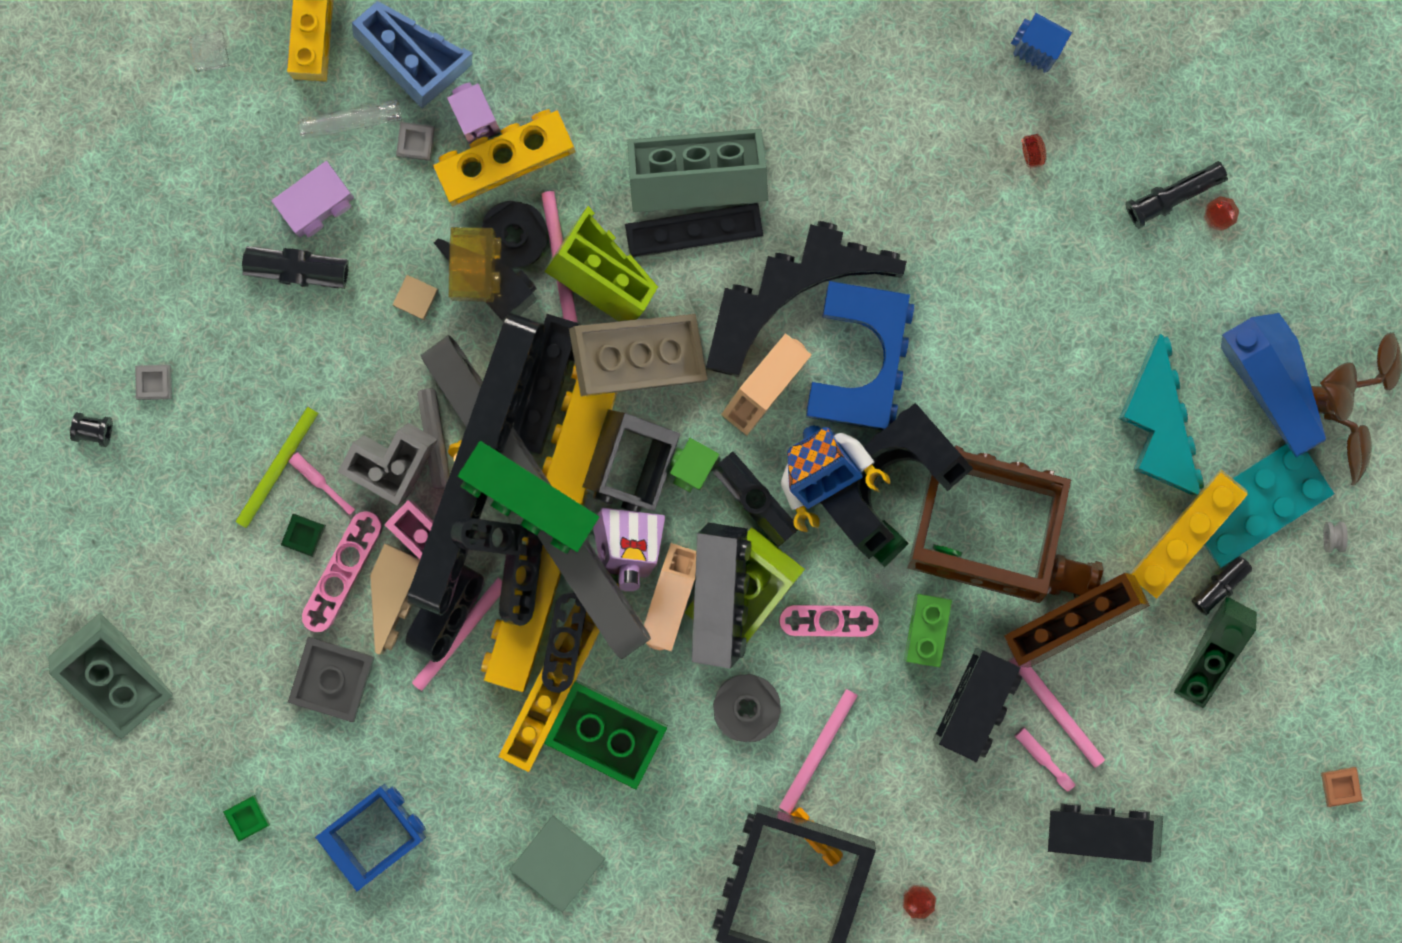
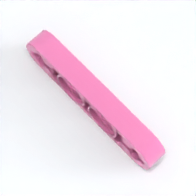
[302,511,382,632]

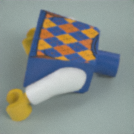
[781,425,890,532]

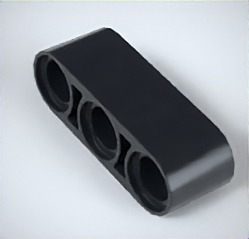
[405,565,484,662]

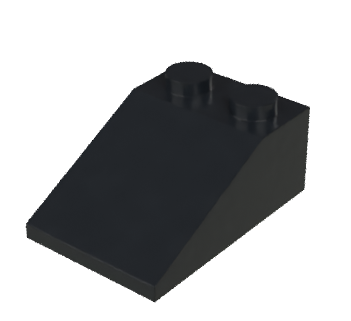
[433,238,537,323]

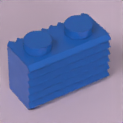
[1010,13,1072,73]

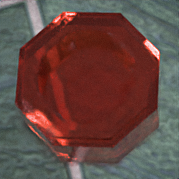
[1021,133,1047,169]
[1204,196,1239,231]
[902,885,936,919]

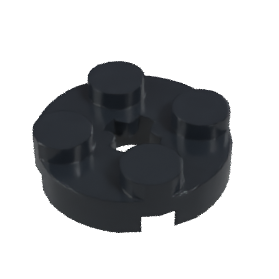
[480,201,548,269]

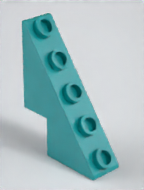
[1119,334,1204,496]

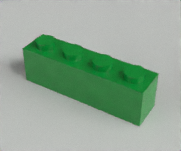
[457,441,600,555]

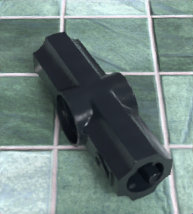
[242,246,349,289]
[711,451,798,547]

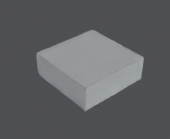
[396,122,435,161]
[135,365,172,400]

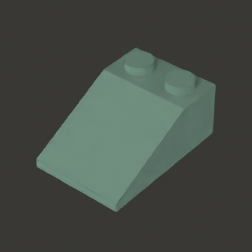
[48,613,172,739]

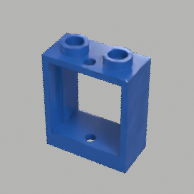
[315,784,426,892]

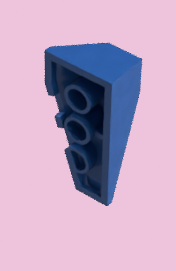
[1221,313,1326,458]

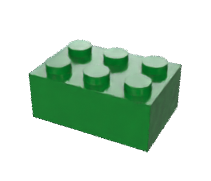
[544,680,668,790]

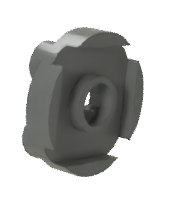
[713,674,781,742]

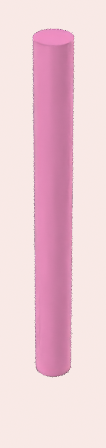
[541,191,578,323]
[412,577,502,691]
[1009,657,1105,768]
[779,689,858,814]

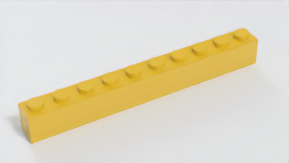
[480,365,617,693]

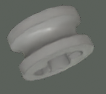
[1323,522,1348,552]

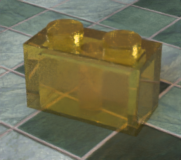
[448,227,502,302]

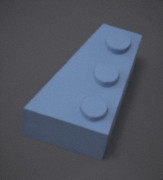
[352,1,473,109]

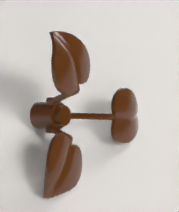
[1311,332,1402,485]

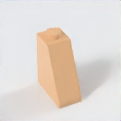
[721,333,812,436]
[644,543,696,652]

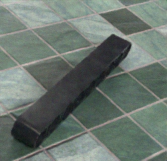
[408,313,545,616]

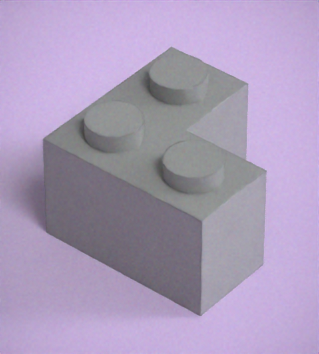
[338,423,438,506]

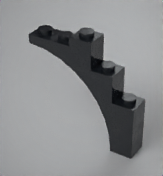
[706,221,907,377]

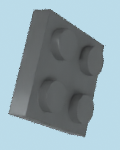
[287,637,375,722]

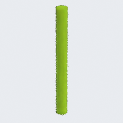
[235,406,319,528]

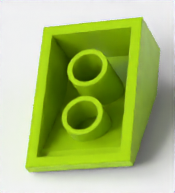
[684,527,805,644]

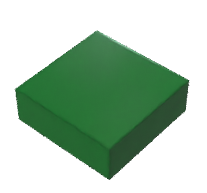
[223,795,270,842]

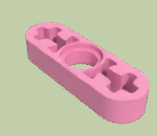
[779,605,879,637]

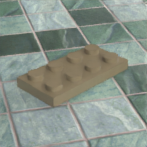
[569,314,707,397]

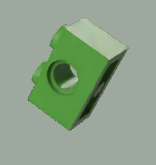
[903,593,952,668]

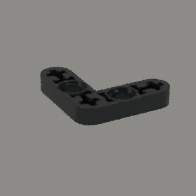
[451,517,543,626]

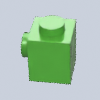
[670,438,720,493]

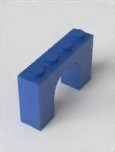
[806,281,914,430]

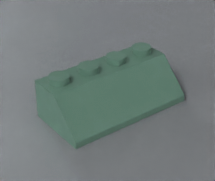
[627,128,768,212]

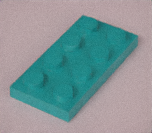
[1182,443,1335,568]

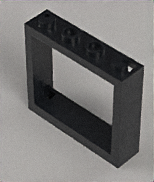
[712,804,876,943]

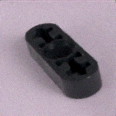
[542,592,586,693]

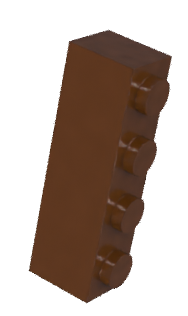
[1004,573,1150,668]

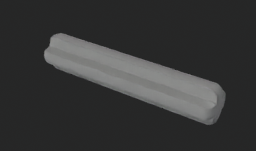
[417,388,450,489]

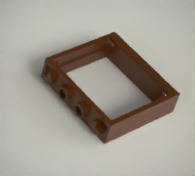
[907,445,1071,603]

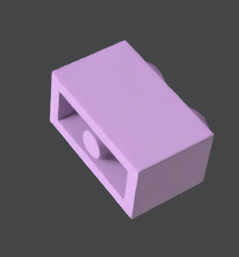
[447,83,500,144]
[271,161,354,237]

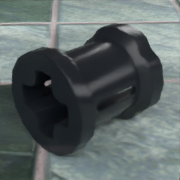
[70,412,113,447]

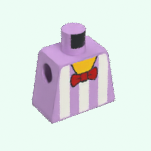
[593,508,665,591]

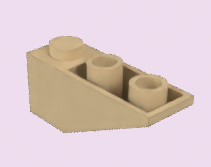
[370,544,420,655]

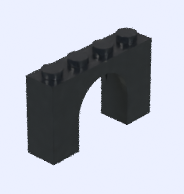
[820,402,973,559]

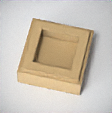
[393,275,438,320]

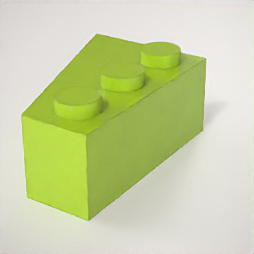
[544,206,658,322]

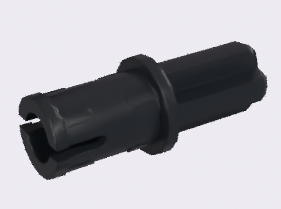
[1191,556,1252,616]

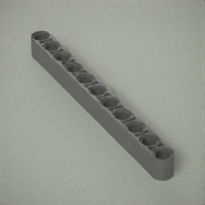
[421,335,651,659]

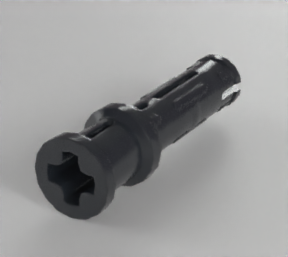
[1125,161,1228,229]

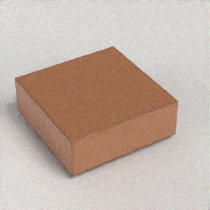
[1321,767,1363,807]

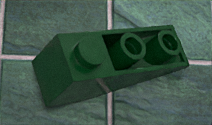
[1174,596,1257,708]

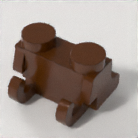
[1047,554,1104,598]

